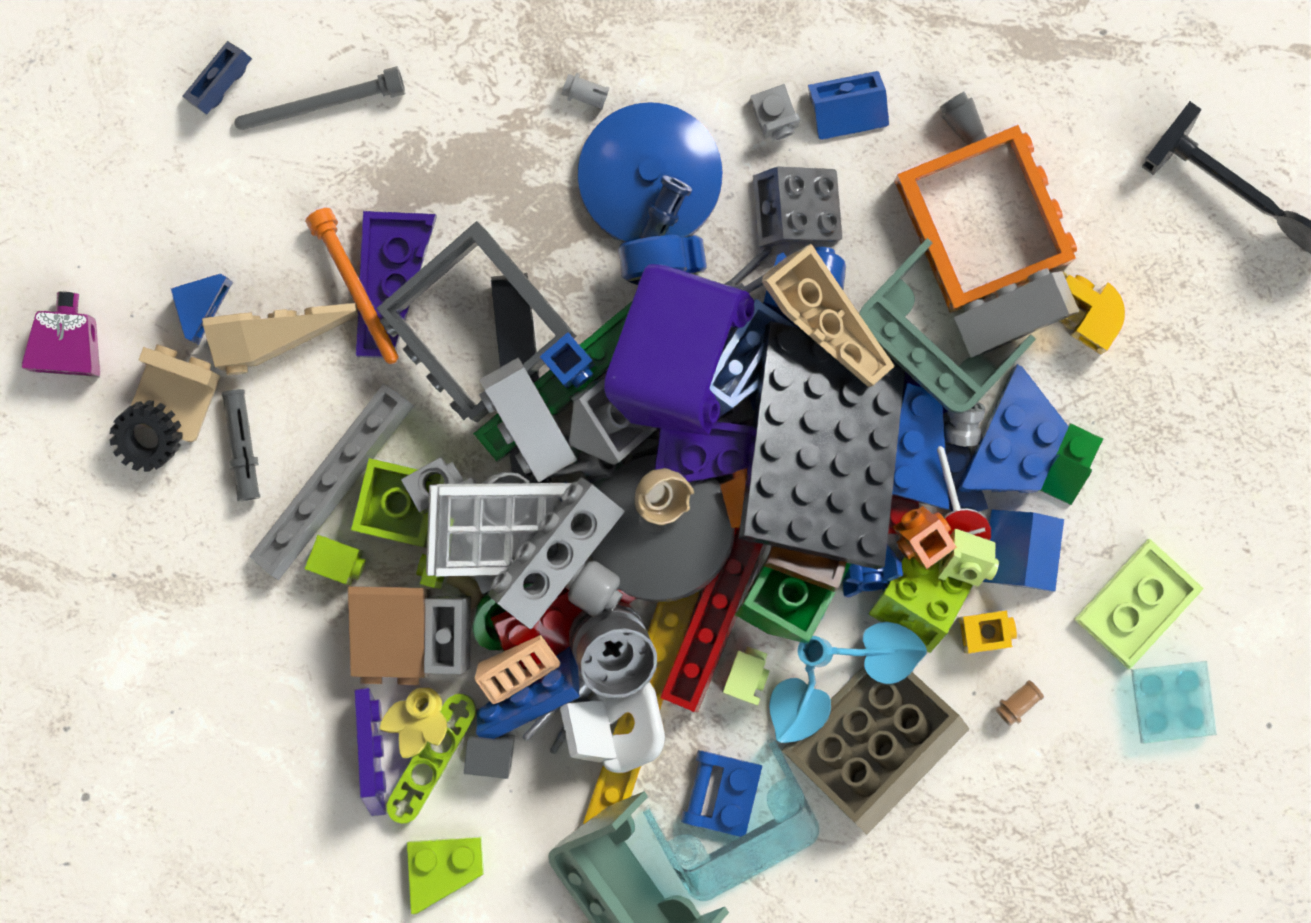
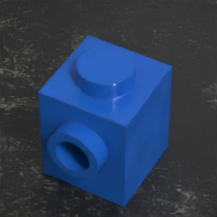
[539,332,595,389]

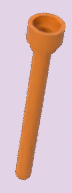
[305,208,398,364]

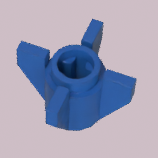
[842,544,903,598]

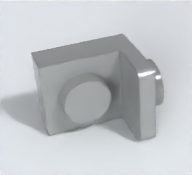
[750,84,800,140]

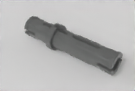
[221,389,261,501]

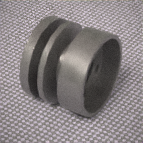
[569,601,657,698]

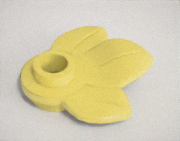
[379,688,447,758]

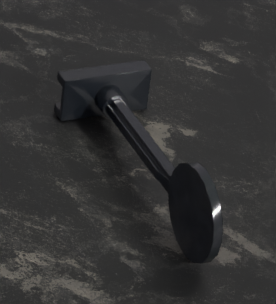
[1142,101,1311,254]

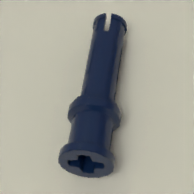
[621,175,692,285]

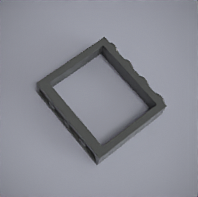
[376,221,577,423]

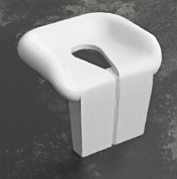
[560,682,665,773]

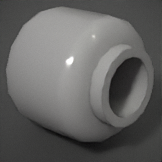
[565,561,623,617]

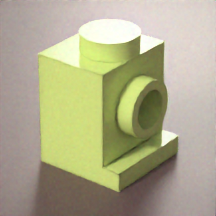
[938,529,999,587]
[722,646,770,706]

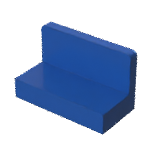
[808,71,889,140]

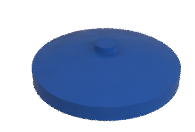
[578,102,723,243]

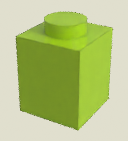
[305,535,366,585]

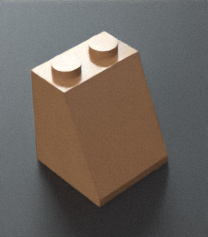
[348,586,431,685]

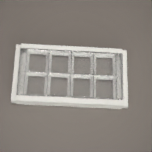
[426,483,587,576]

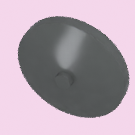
[591,454,735,602]

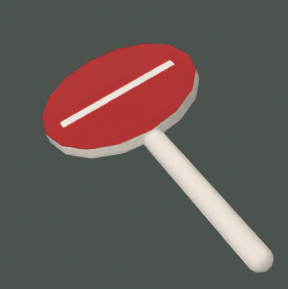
[937,446,991,541]

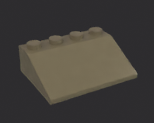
[781,666,970,835]

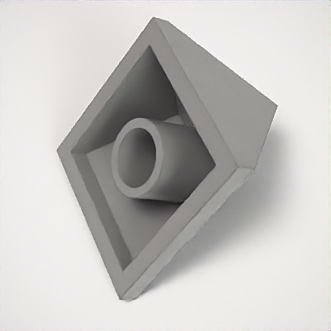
[569,373,656,465]

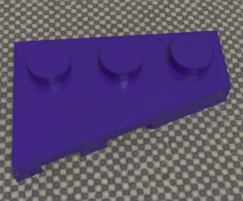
[355,688,386,816]

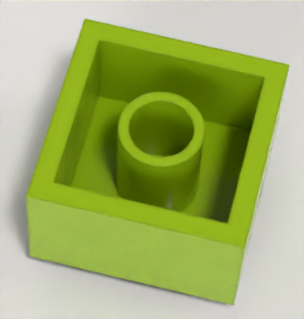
[351,458,444,548]

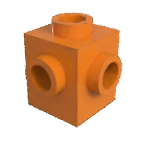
[893,506,957,569]

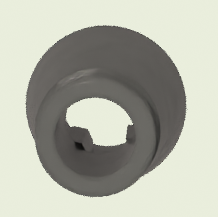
[940,91,988,145]

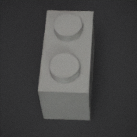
[424,595,471,674]

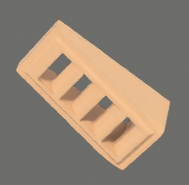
[475,635,560,705]

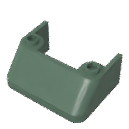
[859,238,1036,414]
[548,791,729,923]

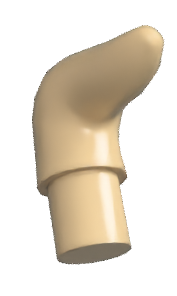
[447,576,484,611]

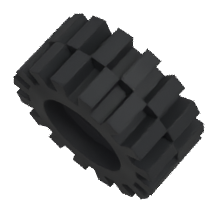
[109,400,183,472]

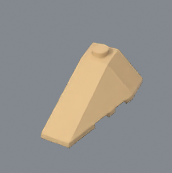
[762,244,894,387]
[202,303,358,375]

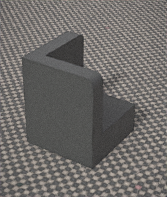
[464,734,515,779]

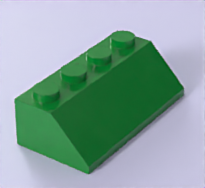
[735,556,851,644]

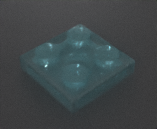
[1131,661,1217,743]

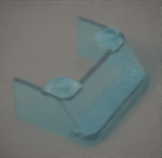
[643,738,819,901]

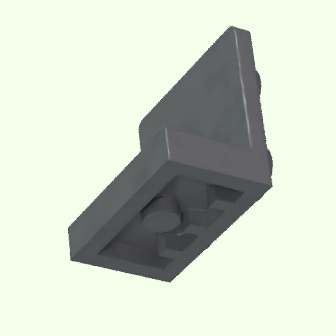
[753,166,842,247]

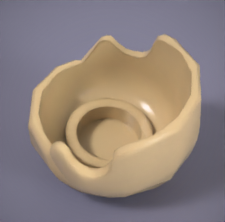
[635,468,694,525]

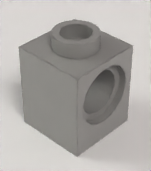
[401,457,463,515]

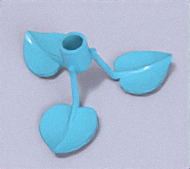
[769,614,927,743]

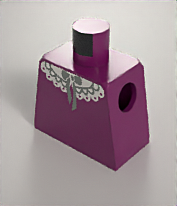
[22,291,100,377]

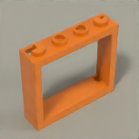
[894,125,1077,313]

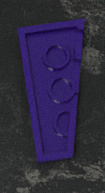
[356,211,437,358]

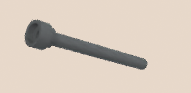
[234,66,406,130]

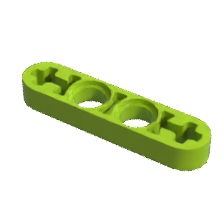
[387,694,477,824]

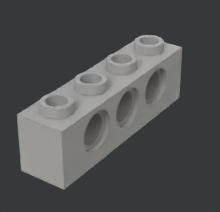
[487,477,625,629]

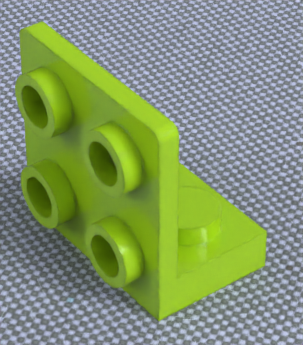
[868,556,973,653]

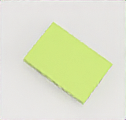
[1074,539,1204,669]

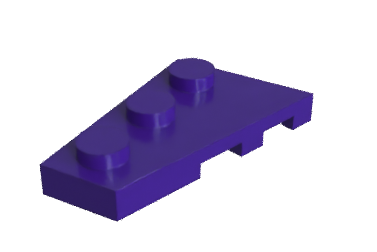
[655,422,753,483]

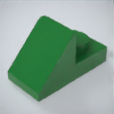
[1040,423,1103,505]

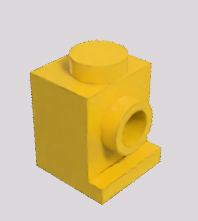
[959,610,1017,654]

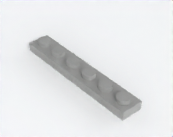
[249,383,414,580]

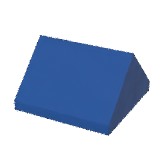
[983,509,1064,592]

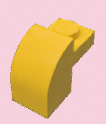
[1065,275,1125,355]

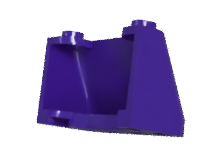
[604,264,755,435]

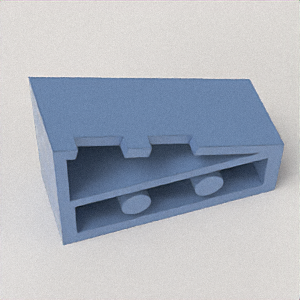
[710,299,798,418]

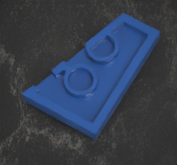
[892,383,949,510]
[476,646,580,739]

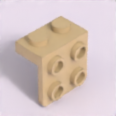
[131,344,221,442]

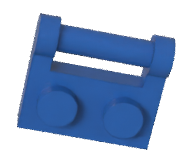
[681,750,762,838]

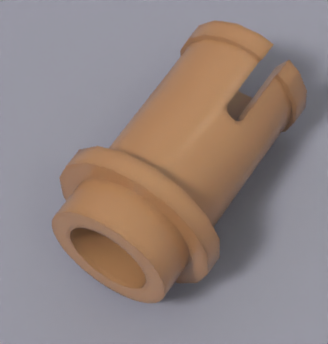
[996,680,1044,726]

